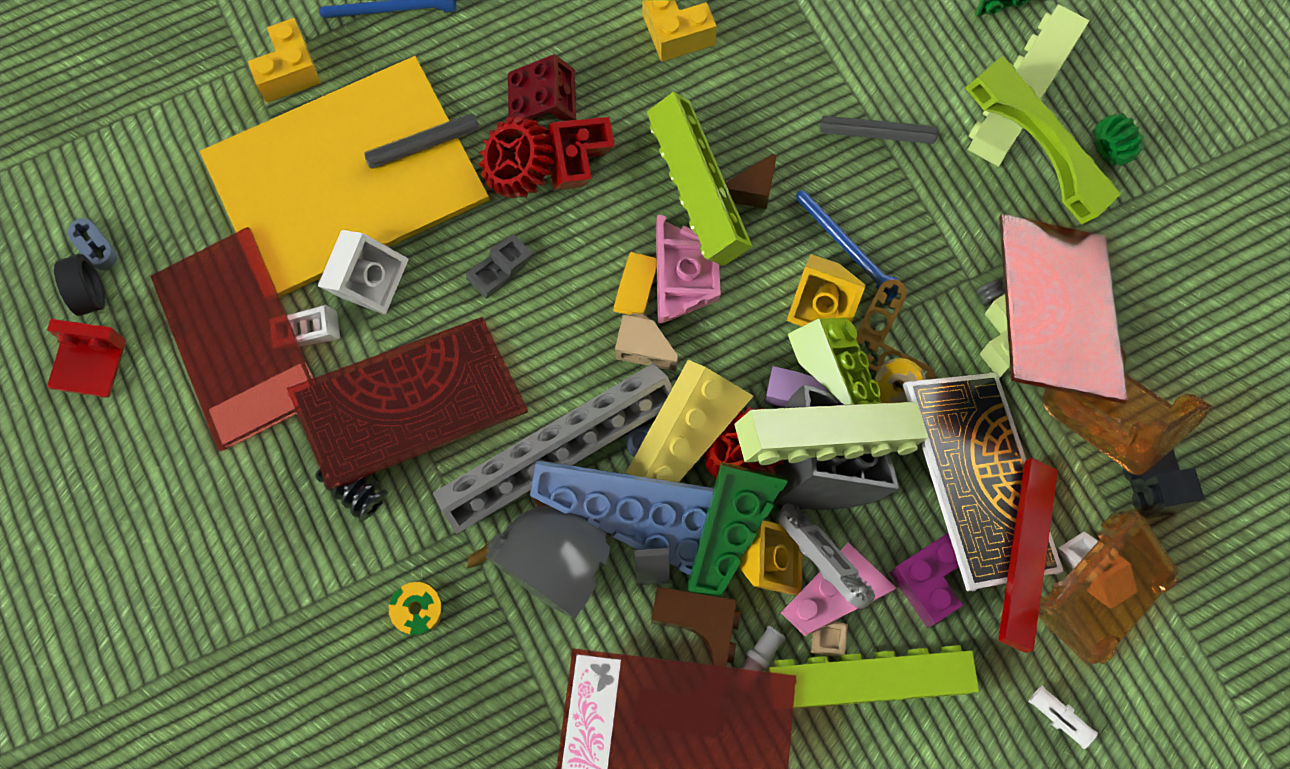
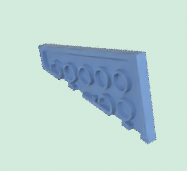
[530,460,714,575]

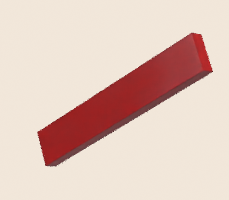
[998,458,1058,653]

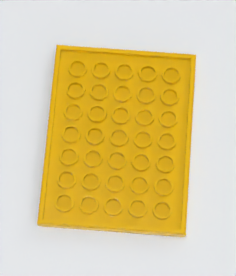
[199,56,490,302]

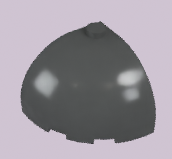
[771,384,899,510]
[485,505,611,619]

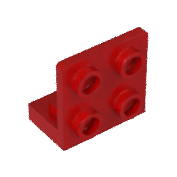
[47,319,126,398]

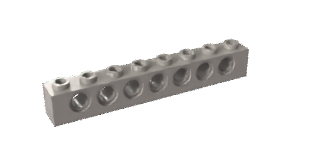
[433,363,673,534]

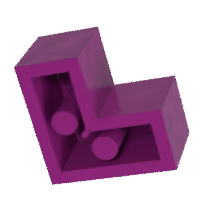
[889,533,963,628]

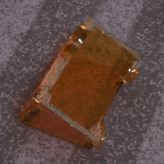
[1043,338,1212,475]
[1038,509,1179,664]

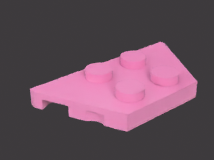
[656,215,721,323]

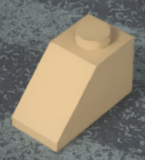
[615,313,678,371]

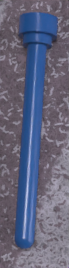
[319,0,457,18]
[796,190,898,303]

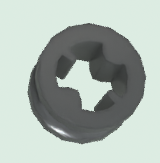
[977,279,1008,306]

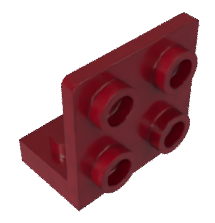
[508,54,576,121]

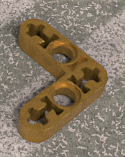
[856,279,935,385]

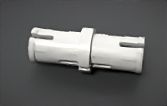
[1028,685,1098,749]

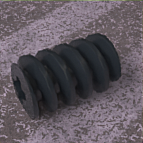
[315,464,388,522]

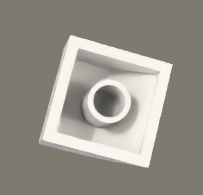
[318,230,409,315]

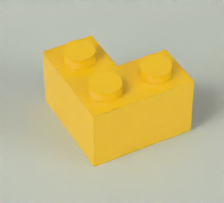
[642,0,717,62]
[247,18,321,103]

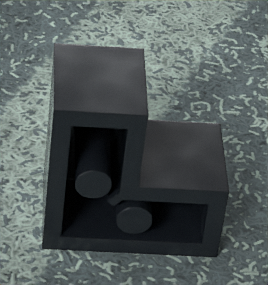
[1123,444,1205,520]

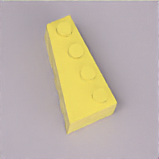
[626,360,753,483]

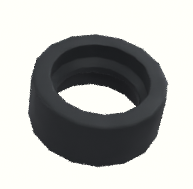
[54,254,105,316]

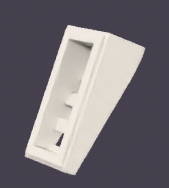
[270,305,340,350]

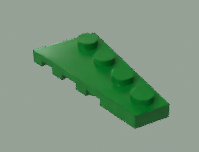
[687,462,788,597]

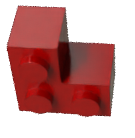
[546,117,615,191]

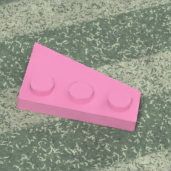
[781,543,897,636]

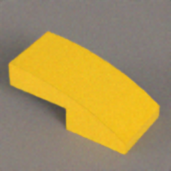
[613,252,657,315]

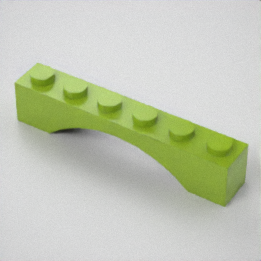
[965,55,1121,225]

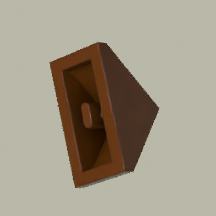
[725,154,776,209]

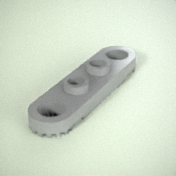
[777,503,875,609]

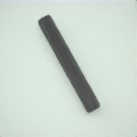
[364,113,479,168]
[820,115,938,144]

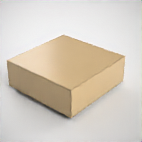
[810,622,848,658]

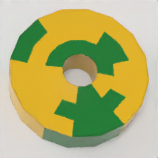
[389,582,443,636]

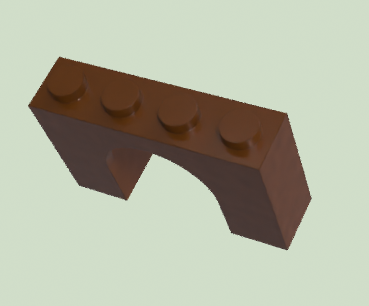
[634,587,741,738]

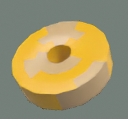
[874,358,926,403]

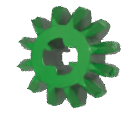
[1092,113,1144,166]

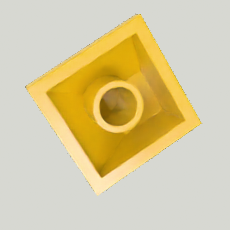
[786,254,866,326]
[738,520,803,596]

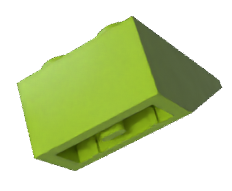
[788,317,882,405]

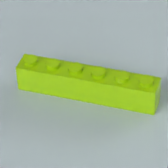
[647,91,753,266]
[767,645,979,711]

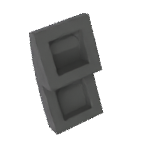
[466,234,533,299]
[634,548,669,585]

